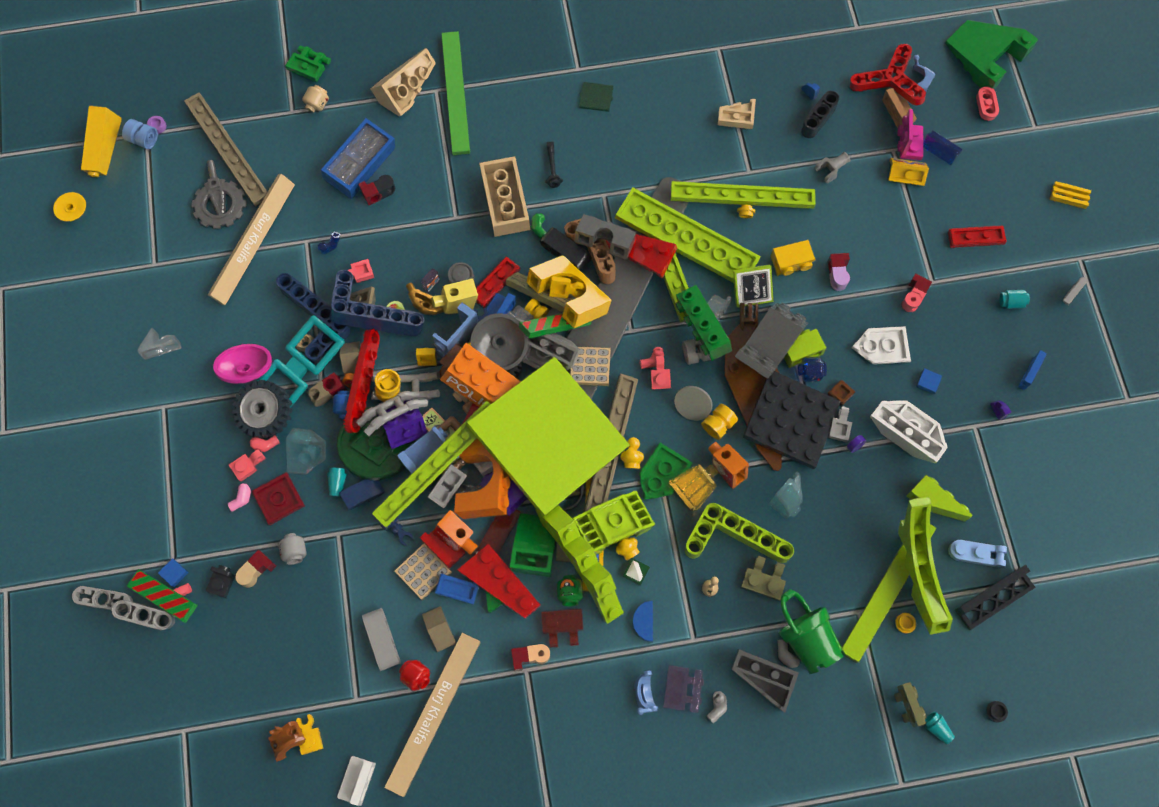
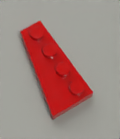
[606,234,677,278]

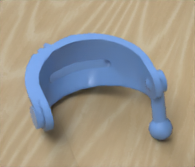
[901,55,935,92]
[634,671,658,715]

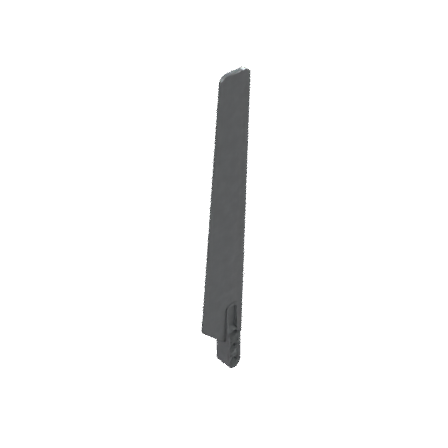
[566,177,689,399]

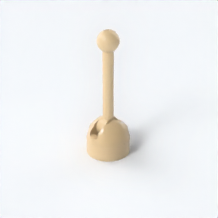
[702,577,719,597]

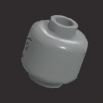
[278,533,307,565]

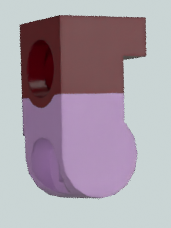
[827,253,850,291]

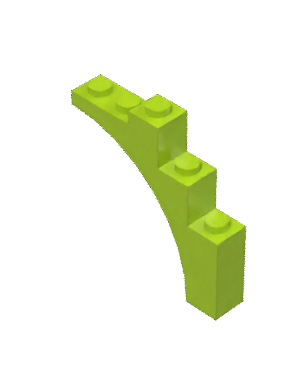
[898,497,953,635]
[536,505,624,624]

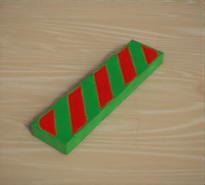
[519,313,592,339]
[127,569,198,623]

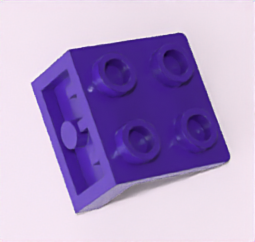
[377,399,427,449]

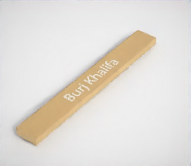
[208,174,295,305]
[384,633,481,797]

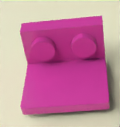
[897,109,923,160]

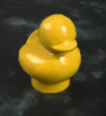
[620,437,644,468]
[616,537,639,560]

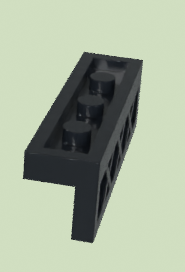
[955,565,1036,631]

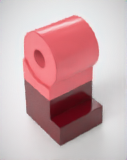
[902,273,932,312]

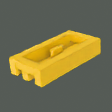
[1050,181,1091,209]

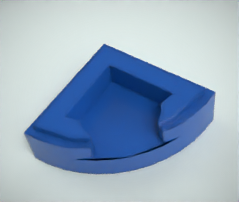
[801,82,820,100]

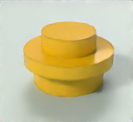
[737,205,756,218]
[895,613,916,634]

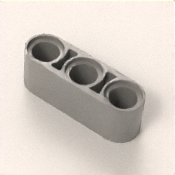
[112,600,175,630]
[362,608,401,671]

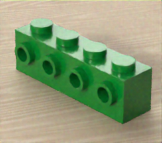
[675,285,732,361]

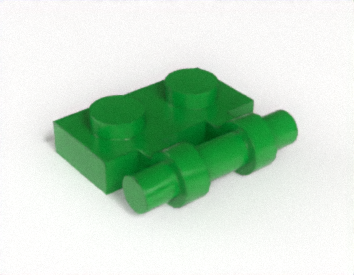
[285,46,331,82]

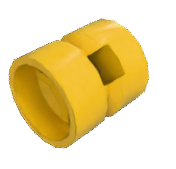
[375,369,400,402]
[701,404,738,440]

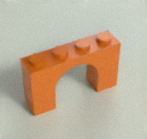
[454,438,510,519]

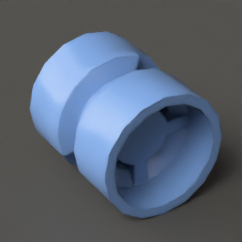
[122,119,158,149]

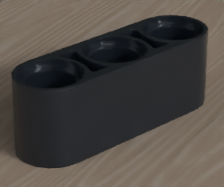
[801,91,839,138]
[539,227,592,271]

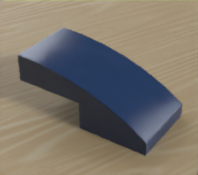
[339,479,385,511]

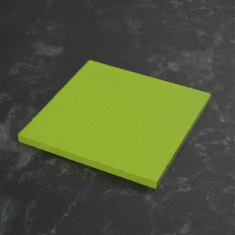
[466,357,630,517]

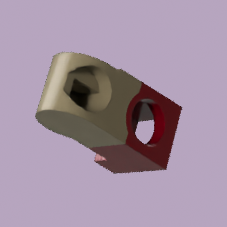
[307,372,348,407]

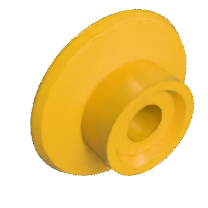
[53,192,86,221]

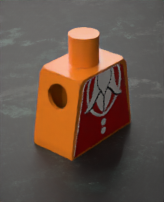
[708,442,749,489]
[432,510,478,555]

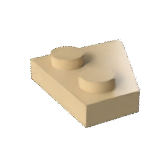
[718,99,756,129]

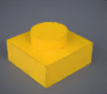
[416,348,437,366]

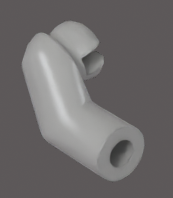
[706,691,727,724]

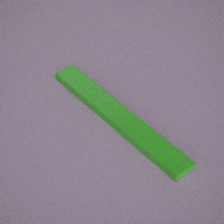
[442,31,470,155]

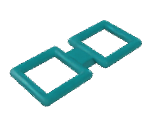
[257,315,345,408]

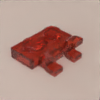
[541,609,583,648]

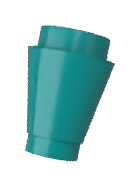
[327,468,347,496]
[925,712,955,744]

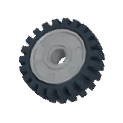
[232,380,293,438]

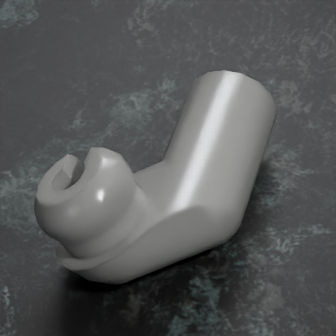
[777,640,800,668]

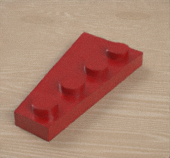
[458,544,541,619]

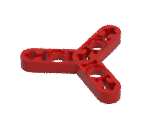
[850,44,926,106]

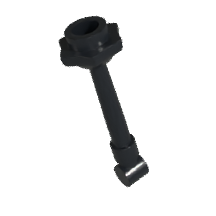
[545,141,563,188]

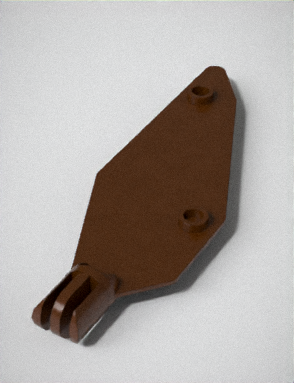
[725,303,782,471]

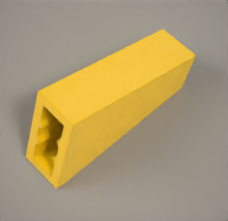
[81,106,122,177]

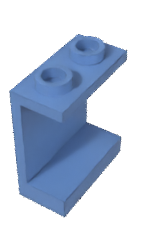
[432,302,478,357]
[397,426,459,474]

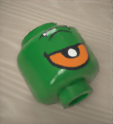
[556,575,583,606]

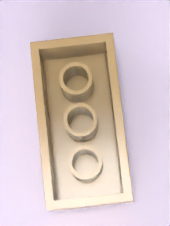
[480,157,530,237]

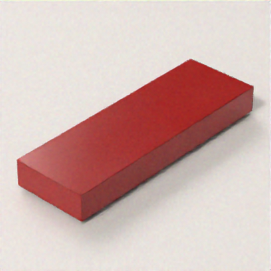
[948,226,1007,248]
[476,256,520,308]

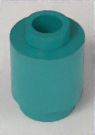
[999,290,1030,309]

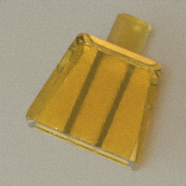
[668,464,718,511]

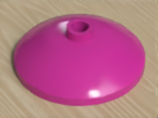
[213,344,272,384]

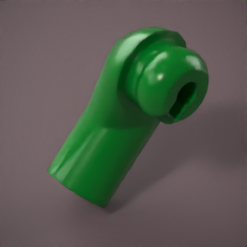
[531,213,546,239]

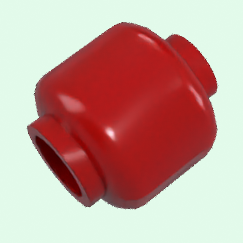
[399,660,430,691]

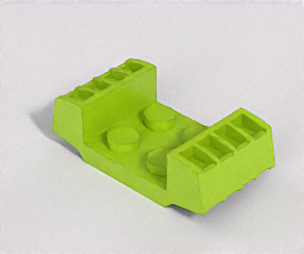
[573,491,655,555]

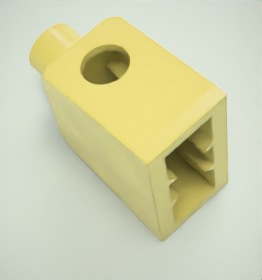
[431,279,478,314]

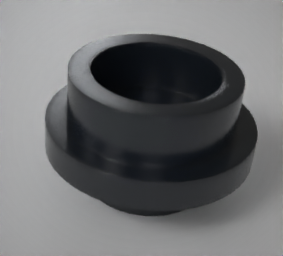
[986,701,1008,722]

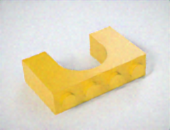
[526,256,612,328]

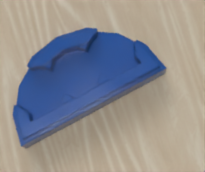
[632,601,653,642]

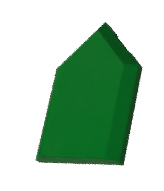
[639,442,693,500]

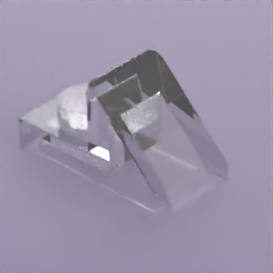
[138,328,181,360]

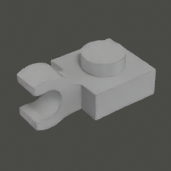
[828,407,852,442]

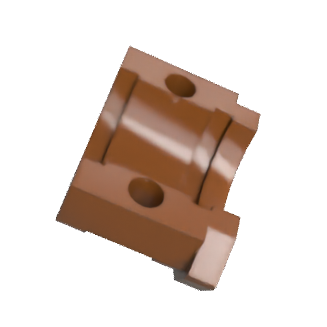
[268,721,306,762]

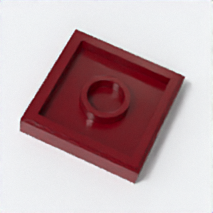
[252,472,305,525]

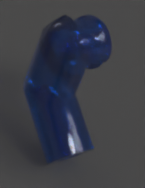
[317,232,341,254]

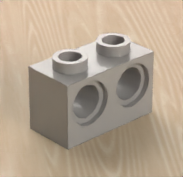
[428,464,467,508]

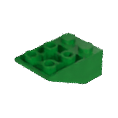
[510,513,556,577]

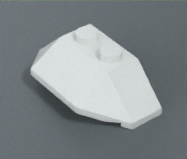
[870,401,948,463]

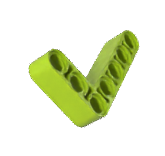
[684,503,794,563]

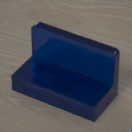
[923,131,963,165]

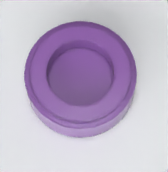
[147,116,166,134]

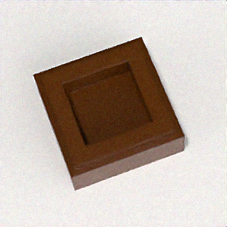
[828,380,855,406]

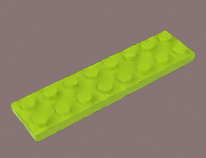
[615,187,761,283]

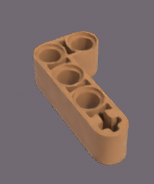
[564,219,616,284]

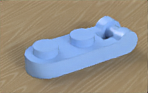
[948,540,1007,568]

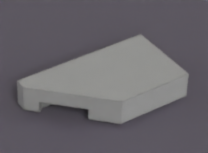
[1063,277,1088,305]

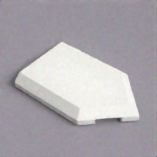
[852,326,911,364]

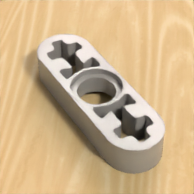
[72,586,133,612]

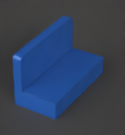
[487,293,516,316]

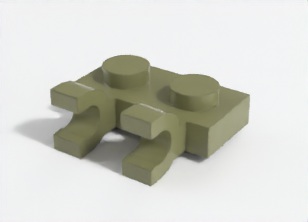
[741,556,786,601]
[894,682,926,727]

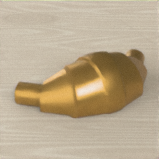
[406,283,444,315]

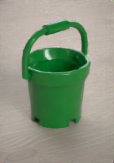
[778,589,845,674]

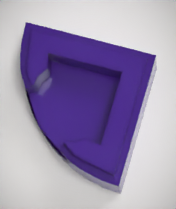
[990,400,1011,420]

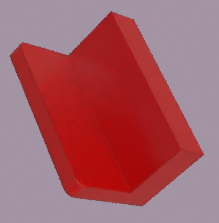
[420,530,465,569]

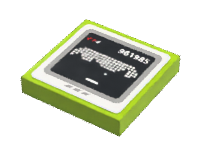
[733,265,774,307]

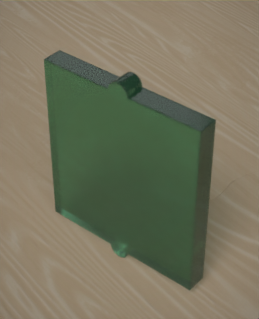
[579,82,614,112]

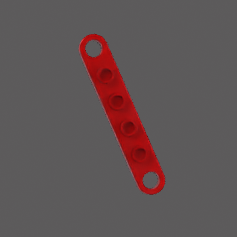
[343,329,380,433]

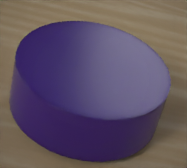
[847,435,867,453]

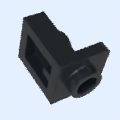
[205,565,235,598]

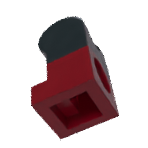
[358,175,396,205]

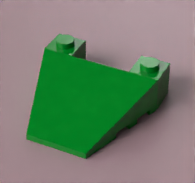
[945,20,1038,89]

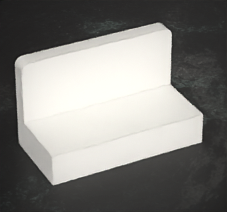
[337,756,376,806]

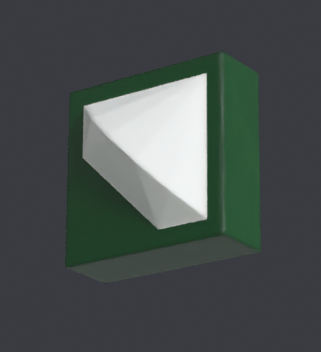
[623,558,650,586]

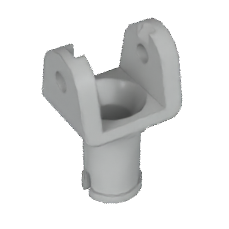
[815,152,851,183]

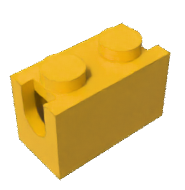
[770,240,815,276]

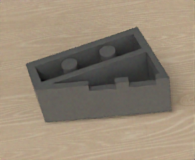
[731,649,799,713]

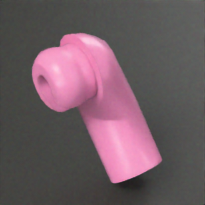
[227,484,251,512]

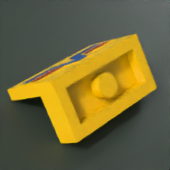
[888,158,929,186]

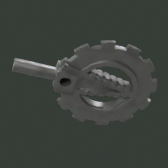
[192,160,246,229]

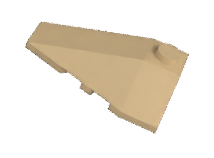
[370,48,436,116]

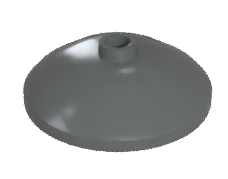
[471,313,528,370]

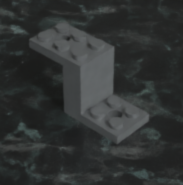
[735,302,808,379]

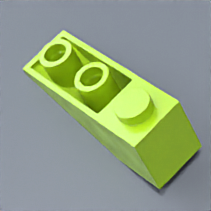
[907,475,973,522]

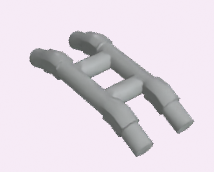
[371,372,440,400]
[356,391,428,436]

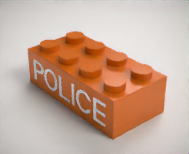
[440,343,521,407]

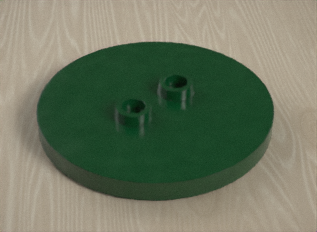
[337,406,415,480]

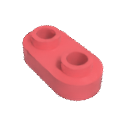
[976,87,999,121]

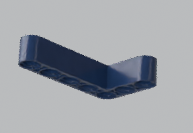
[330,270,424,336]
[276,273,351,366]

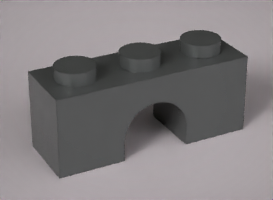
[574,214,636,260]

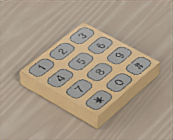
[570,347,611,386]
[395,544,452,600]

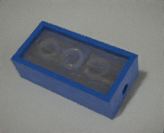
[321,118,395,199]

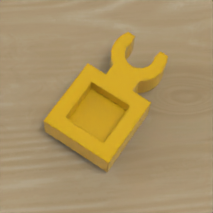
[549,276,583,299]
[296,714,323,755]

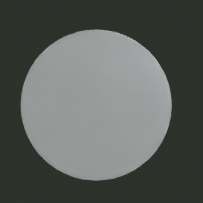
[674,386,712,421]

